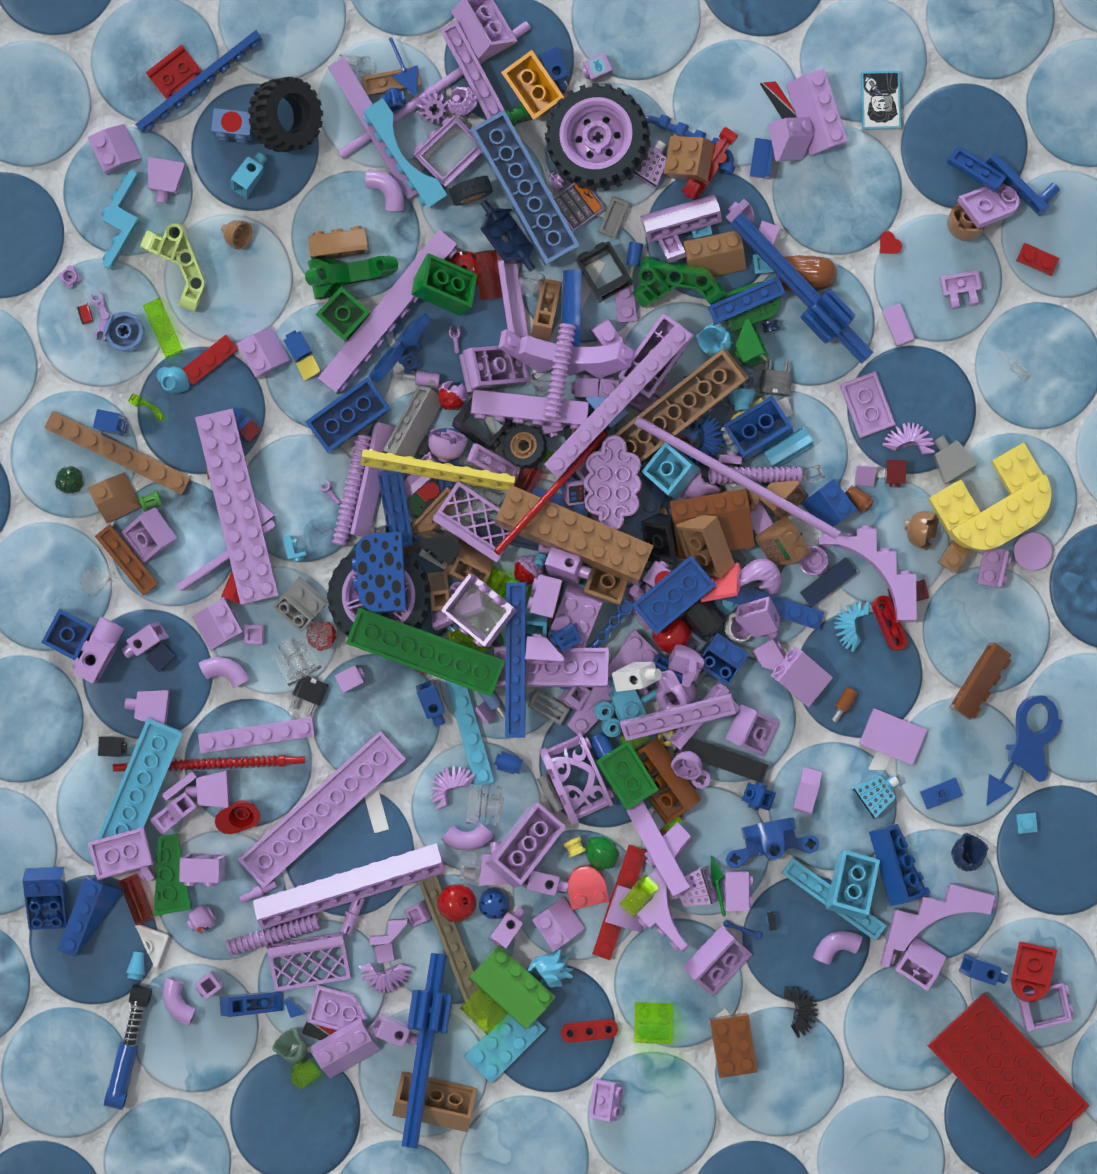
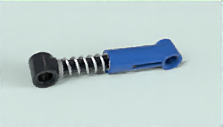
[104,984,152,1110]

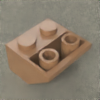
[443,538,493,589]

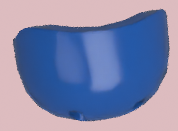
[479,887,510,919]

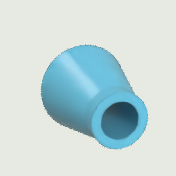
[126,952,145,980]

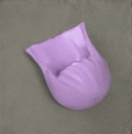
[739,558,782,594]

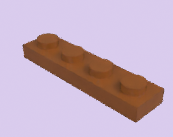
[95,524,159,596]

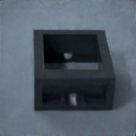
[576,241,633,303]
[452,398,513,450]

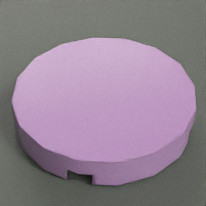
[1013,532,1052,571]

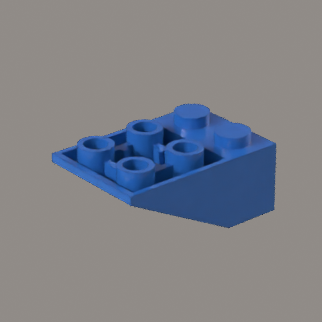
[22,867,67,930]

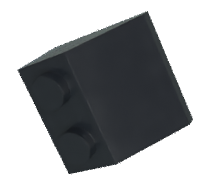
[641,513,677,562]

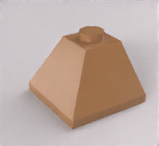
[88,472,142,524]
[758,481,808,520]
[583,567,628,606]

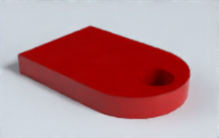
[1011,942,1057,1003]

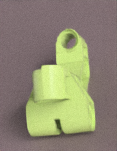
[139,224,206,312]

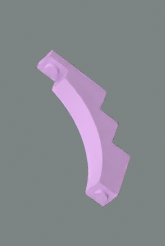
[498,329,634,379]
[880,883,997,968]

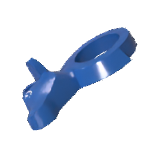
[369,313,431,382]

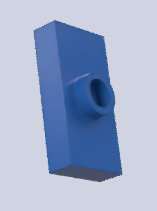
[919,778,963,810]

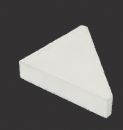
[135,923,170,969]

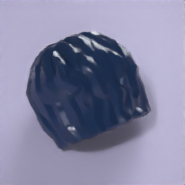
[951,833,989,872]

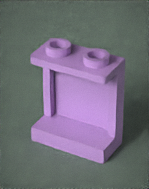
[771,647,833,707]

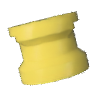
[563,836,586,858]

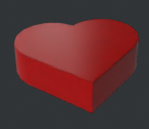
[879,231,902,254]

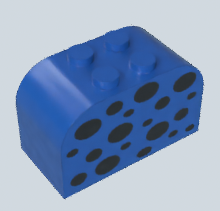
[352,532,407,614]

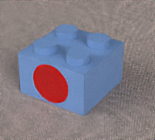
[211,108,254,144]

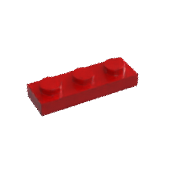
[182,335,238,386]

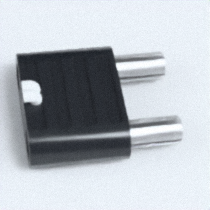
[290,673,329,717]

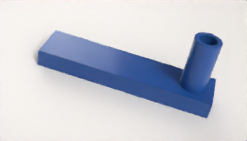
[985,153,1060,216]

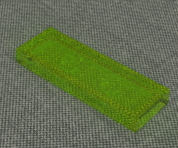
[142,298,184,358]

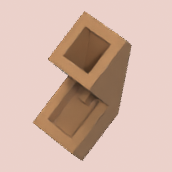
[427,571,450,611]

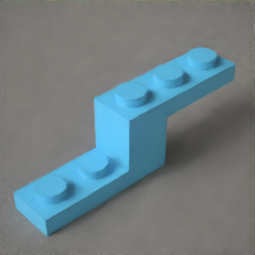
[101,170,140,270]

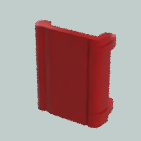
[145,44,203,100]

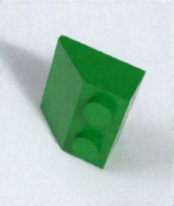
[735,318,770,368]

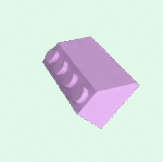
[786,68,848,156]

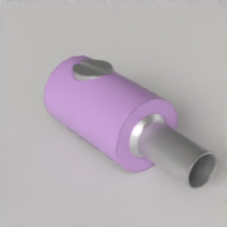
[403,371,440,388]

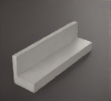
[383,385,441,457]

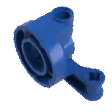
[726,818,819,868]

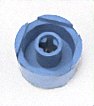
[104,312,145,352]

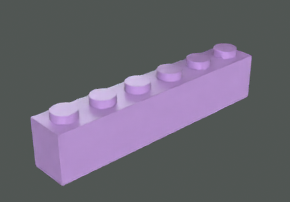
[470,390,589,430]

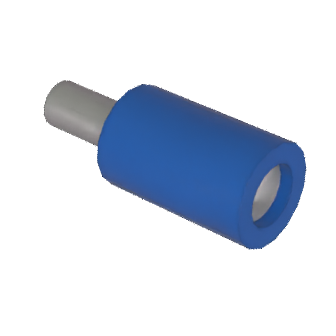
[626,242,643,279]

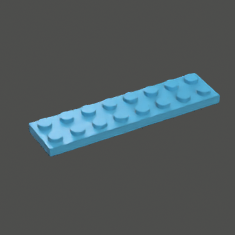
[89,718,184,874]

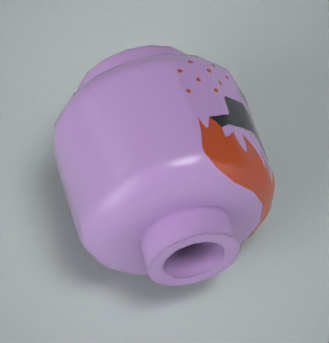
[187,905,217,934]

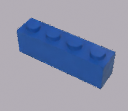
[869,824,930,906]
[57,876,124,957]

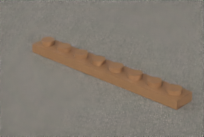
[44,411,191,495]

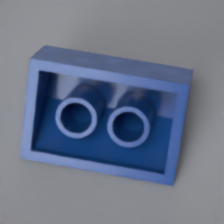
[723,396,793,462]

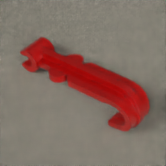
[681,127,739,201]

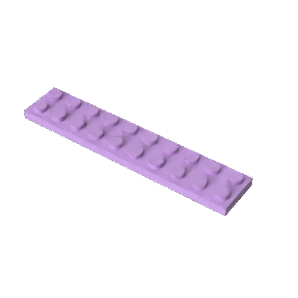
[195,408,279,605]
[238,731,406,888]

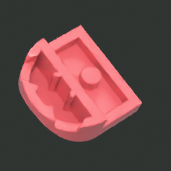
[567,865,609,910]

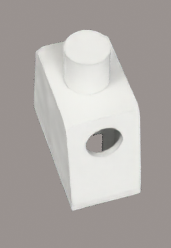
[612,662,662,692]

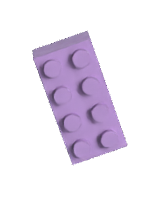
[485,802,566,888]
[179,854,227,886]

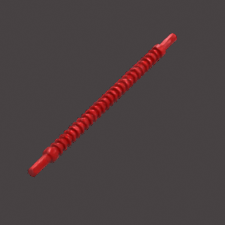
[113,755,305,772]

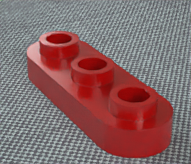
[872,596,907,651]
[561,1019,618,1043]

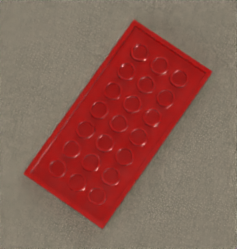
[927,993,1089,1159]

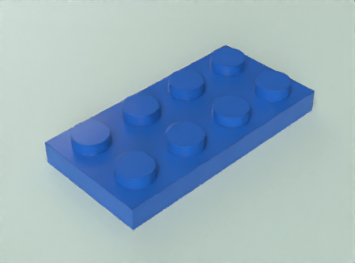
[632,556,716,635]

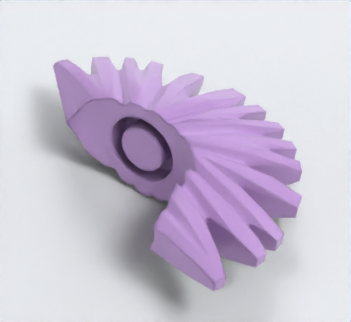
[883,423,935,455]
[430,766,475,810]
[359,963,412,994]

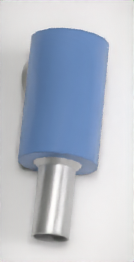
[478,691,505,720]

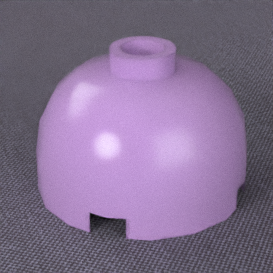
[428,428,468,462]

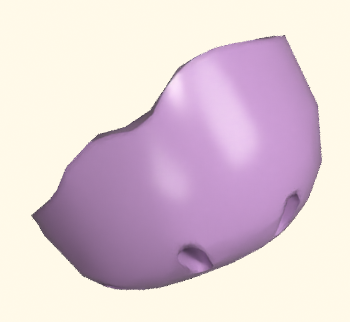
[671,751,703,780]

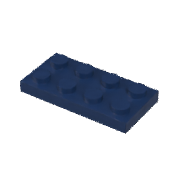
[618,472,665,542]

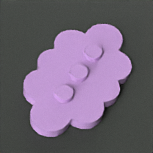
[584,435,642,530]

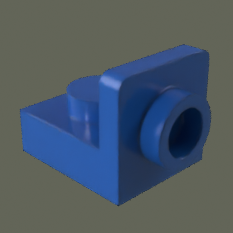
[549,623,582,652]

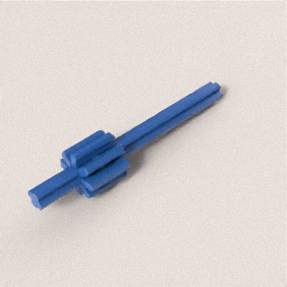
[730,213,874,364]
[401,953,453,1149]

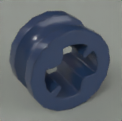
[762,319,780,333]

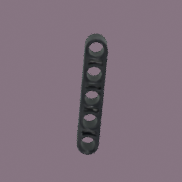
[674,738,769,783]

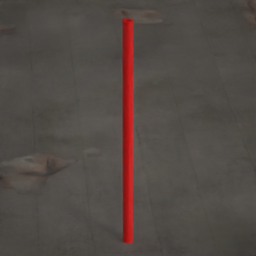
[494,431,607,555]

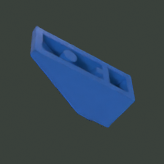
[219,991,283,1017]

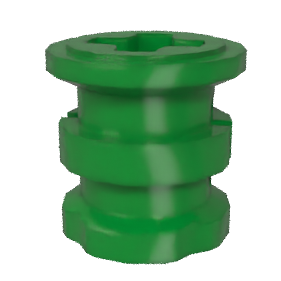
[505,102,530,126]

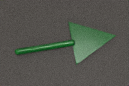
[711,856,726,916]

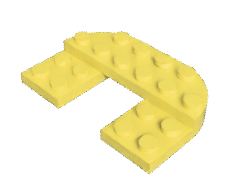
[928,442,1051,552]

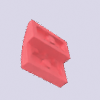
[700,563,742,602]

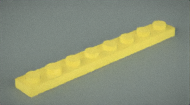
[360,449,515,491]

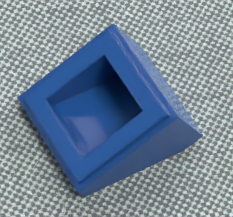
[284,997,306,1018]

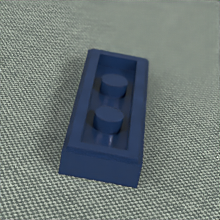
[800,557,857,608]

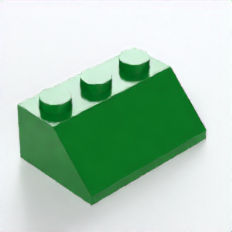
[411,253,477,316]

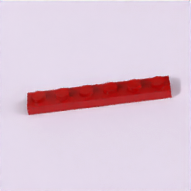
[592,845,647,960]

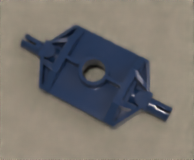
[480,199,536,272]

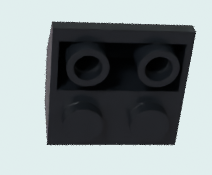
[412,529,463,565]

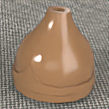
[221,220,252,250]

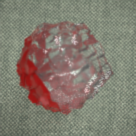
[306,621,336,651]

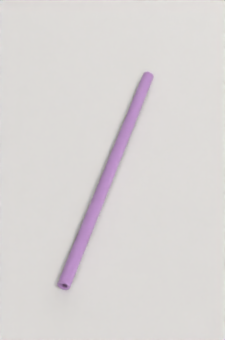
[338,21,531,159]
[635,416,841,539]

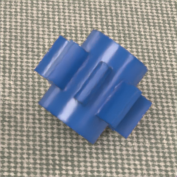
[382,88,406,112]

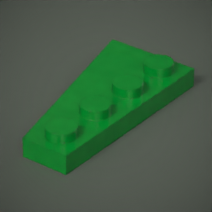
[153,833,192,916]

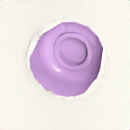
[724,613,752,643]

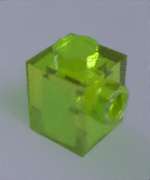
[290,1058,321,1089]

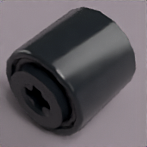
[682,600,727,639]

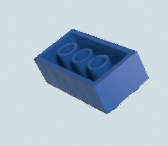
[305,377,391,454]

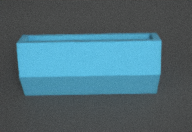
[762,426,814,468]

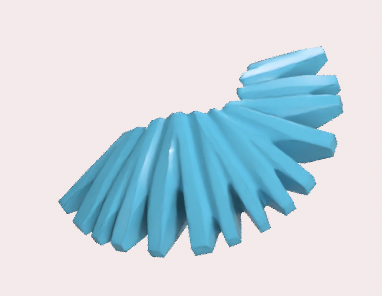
[834,601,869,652]

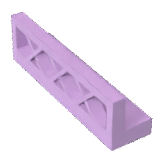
[498,260,528,337]

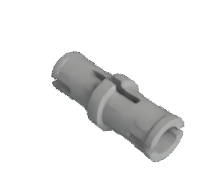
[537,774,564,814]

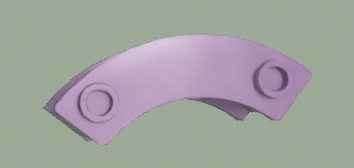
[538,732,614,825]

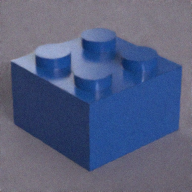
[41,609,95,660]

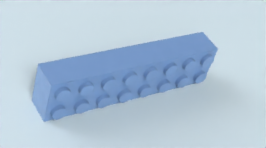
[470,110,580,266]

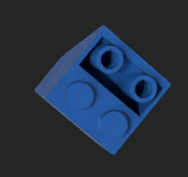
[701,633,749,686]

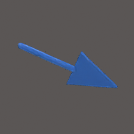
[389,37,418,96]
[987,762,1014,805]

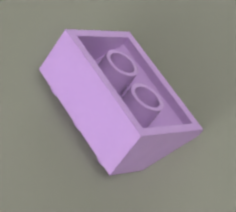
[451,0,517,59]
[682,926,753,996]
[311,1018,380,1079]

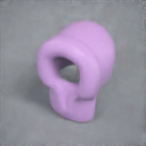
[655,670,696,710]

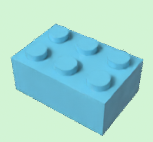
[826,850,880,919]

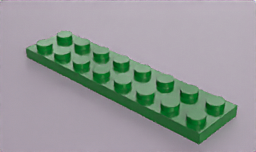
[346,607,505,697]

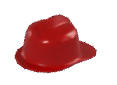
[215,800,260,834]

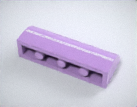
[640,195,722,243]

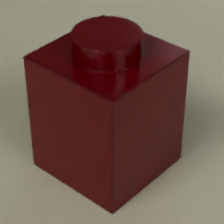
[884,460,906,488]

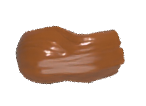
[776,255,837,291]

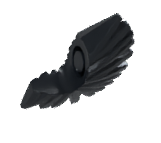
[784,986,818,1038]

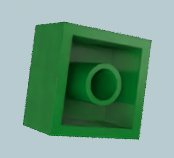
[316,286,370,343]

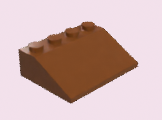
[669,489,755,559]

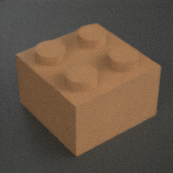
[664,136,714,181]

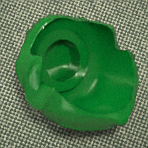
[585,837,619,870]

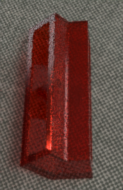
[475,250,502,300]
[514,467,543,494]
[119,873,155,925]

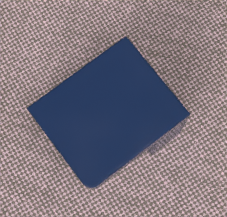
[146,642,177,672]

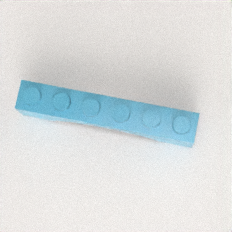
[363,98,447,208]

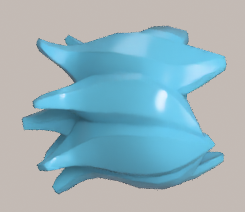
[695,322,736,357]
[528,949,573,988]

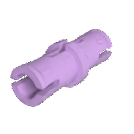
[340,898,365,935]

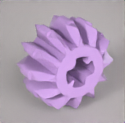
[416,91,449,124]

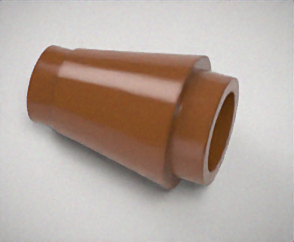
[845,485,874,513]

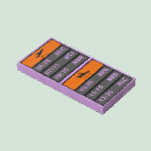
[554,183,605,232]

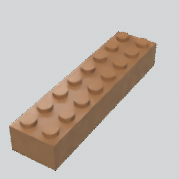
[614,348,749,464]
[494,485,653,585]

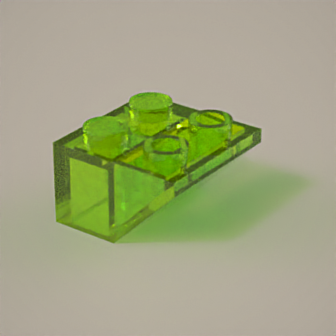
[633,1002,673,1044]

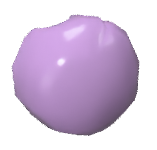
[800,546,829,576]

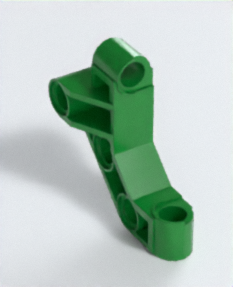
[305,255,398,299]
[632,256,726,308]

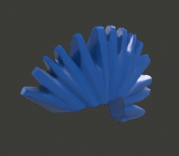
[688,414,724,464]

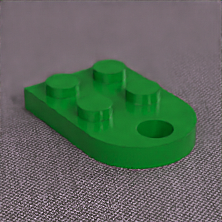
[720,282,780,332]

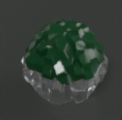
[55,465,86,496]

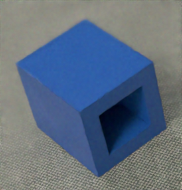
[283,330,312,362]

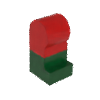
[407,482,440,517]

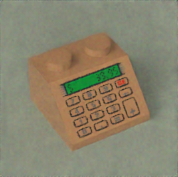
[754,515,811,566]

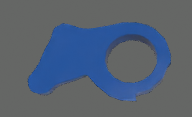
[1006,695,1062,782]

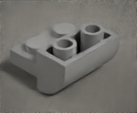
[273,576,328,632]

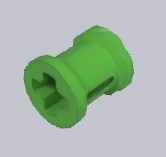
[139,489,163,512]

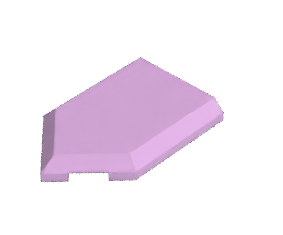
[307,985,367,1031]

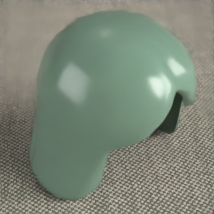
[272,1028,307,1064]

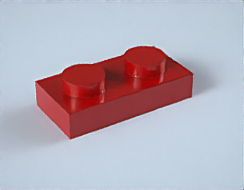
[1016,243,1059,276]

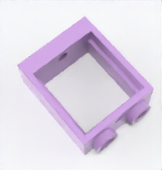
[1017,981,1074,1031]

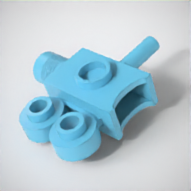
[593,676,658,737]

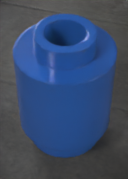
[590,732,614,759]
[494,751,523,775]

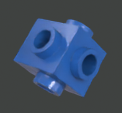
[742,782,776,811]

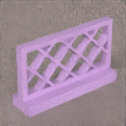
[432,481,510,562]
[267,932,351,992]

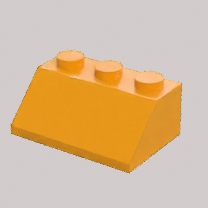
[501,50,565,120]

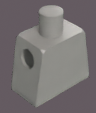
[932,435,978,484]

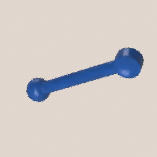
[723,920,761,939]

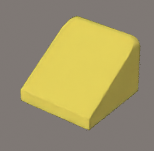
[296,355,321,381]

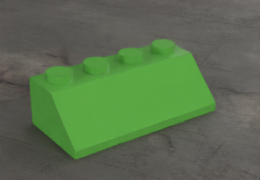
[469,945,555,1030]

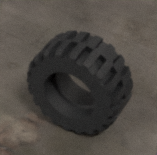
[248,77,323,152]

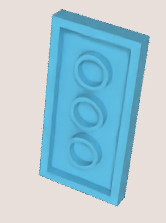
[464,1013,546,1084]

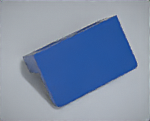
[749,138,773,179]

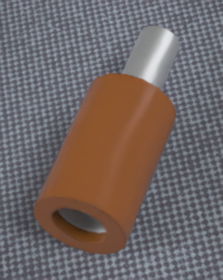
[831,687,859,723]

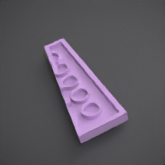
[566,629,658,736]

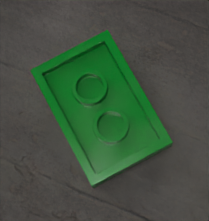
[595,741,659,811]

